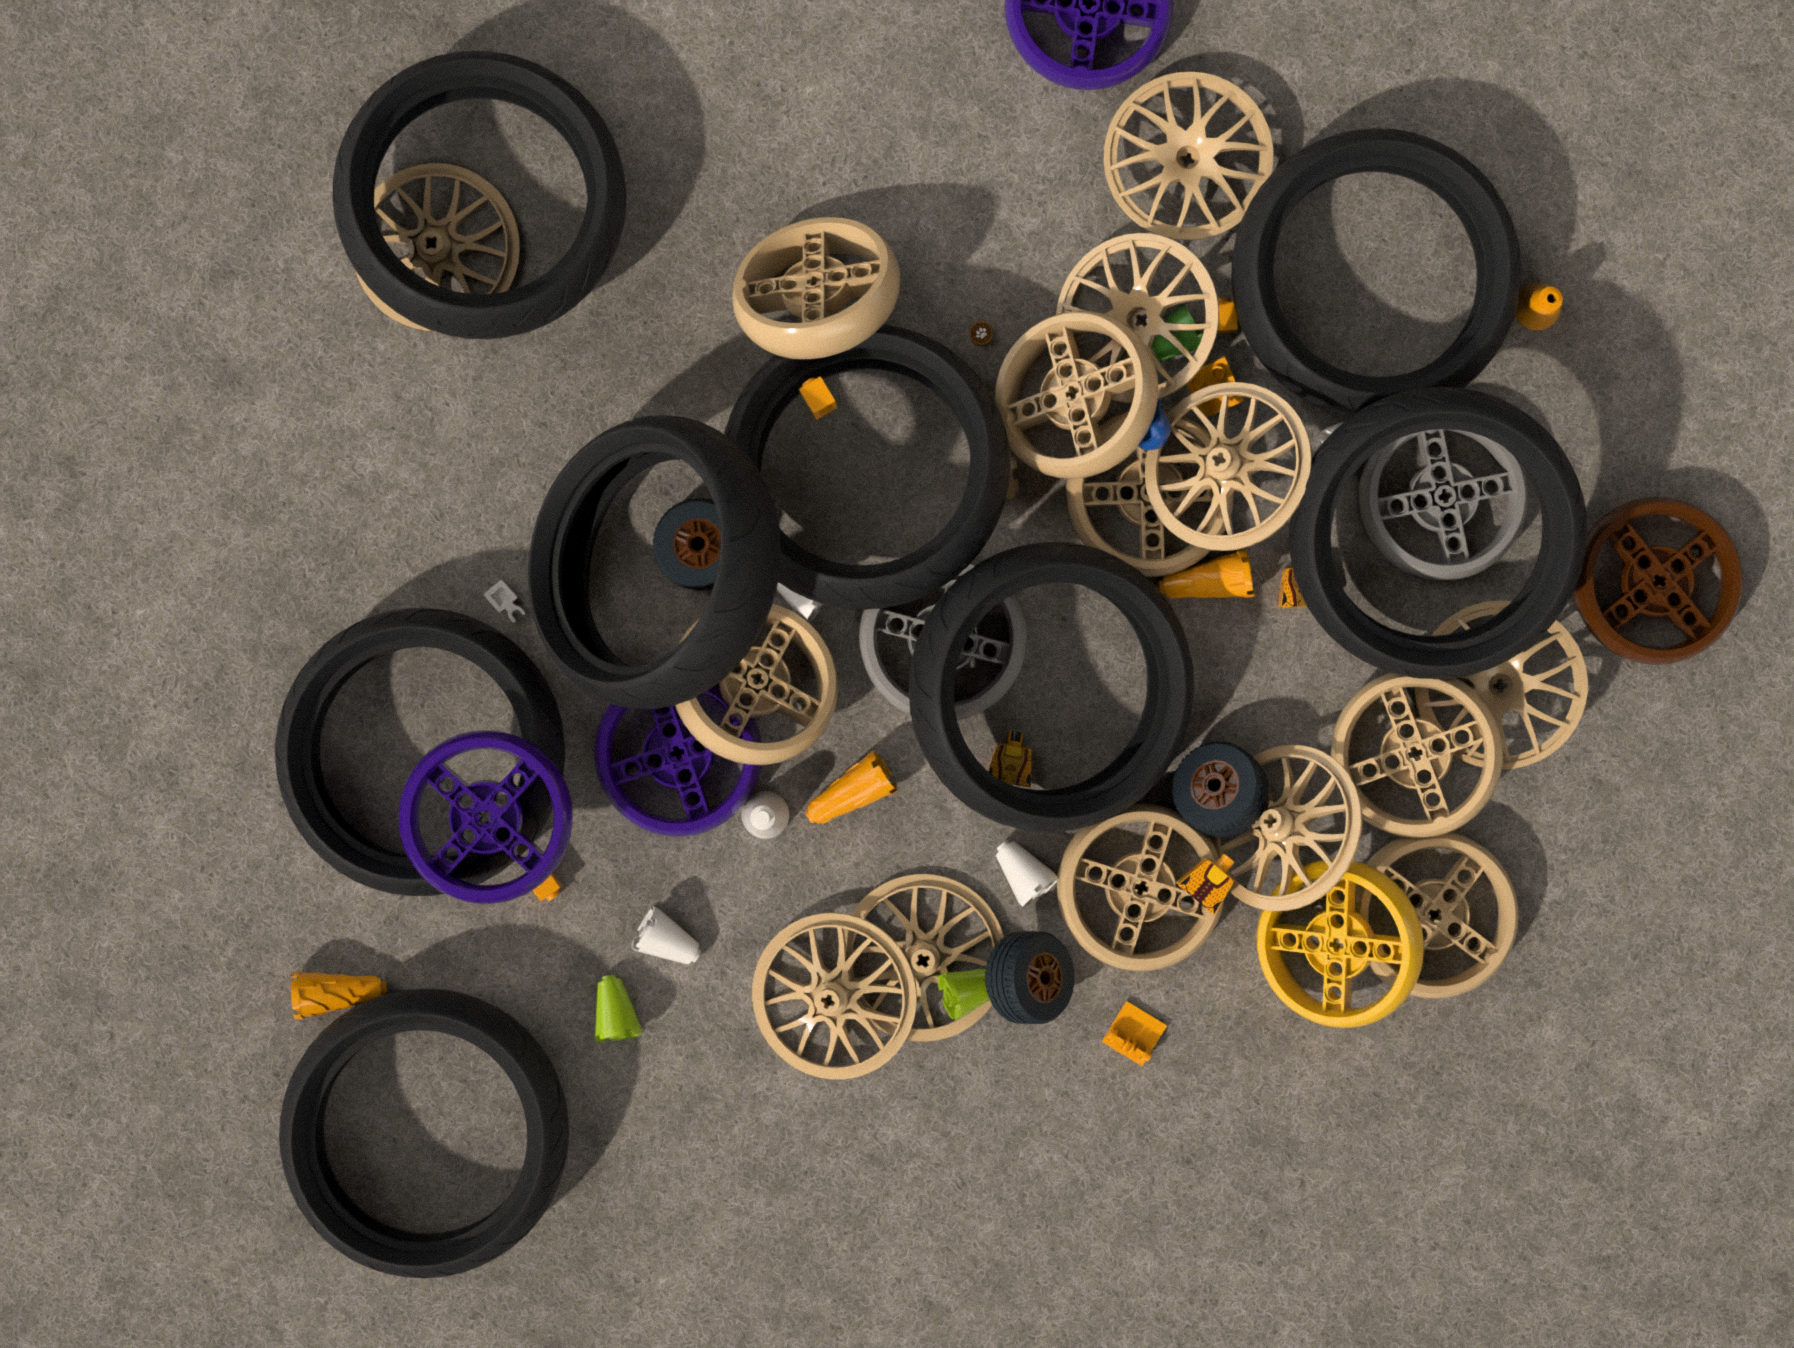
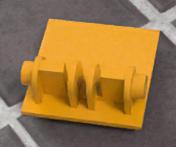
[1186,357,1244,417]
[1101,1001,1167,1066]

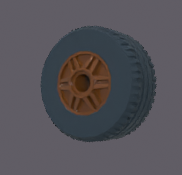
[653,498,721,591]
[1172,741,1269,838]
[985,931,1074,1024]

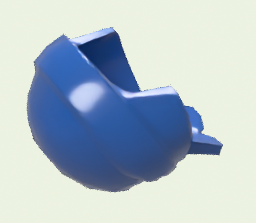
[1138,399,1171,450]

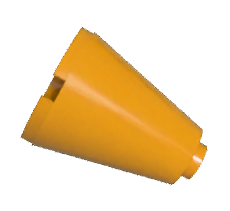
[1515,282,1563,330]

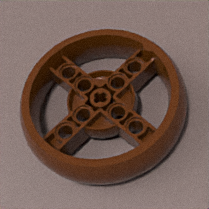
[1573,496,1743,665]

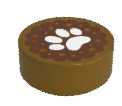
[969,321,993,346]

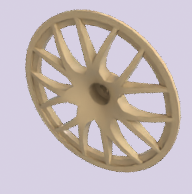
[1103,72,1274,241]
[355,163,520,331]
[1056,233,1219,403]
[1145,382,1312,551]
[1415,601,1588,770]
[1209,745,1363,912]
[844,874,1004,1042]
[752,913,917,1079]

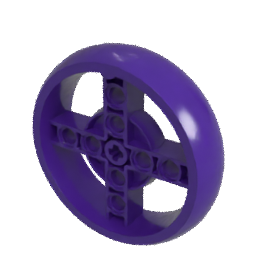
[1004,0,1173,90]
[594,683,762,837]
[399,730,573,904]

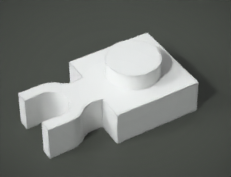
[484,578,526,623]

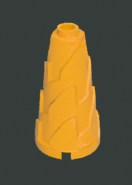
[1159,550,1255,599]
[805,750,899,824]
[291,971,387,1020]

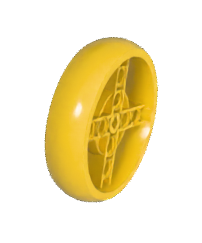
[1256,859,1424,1028]

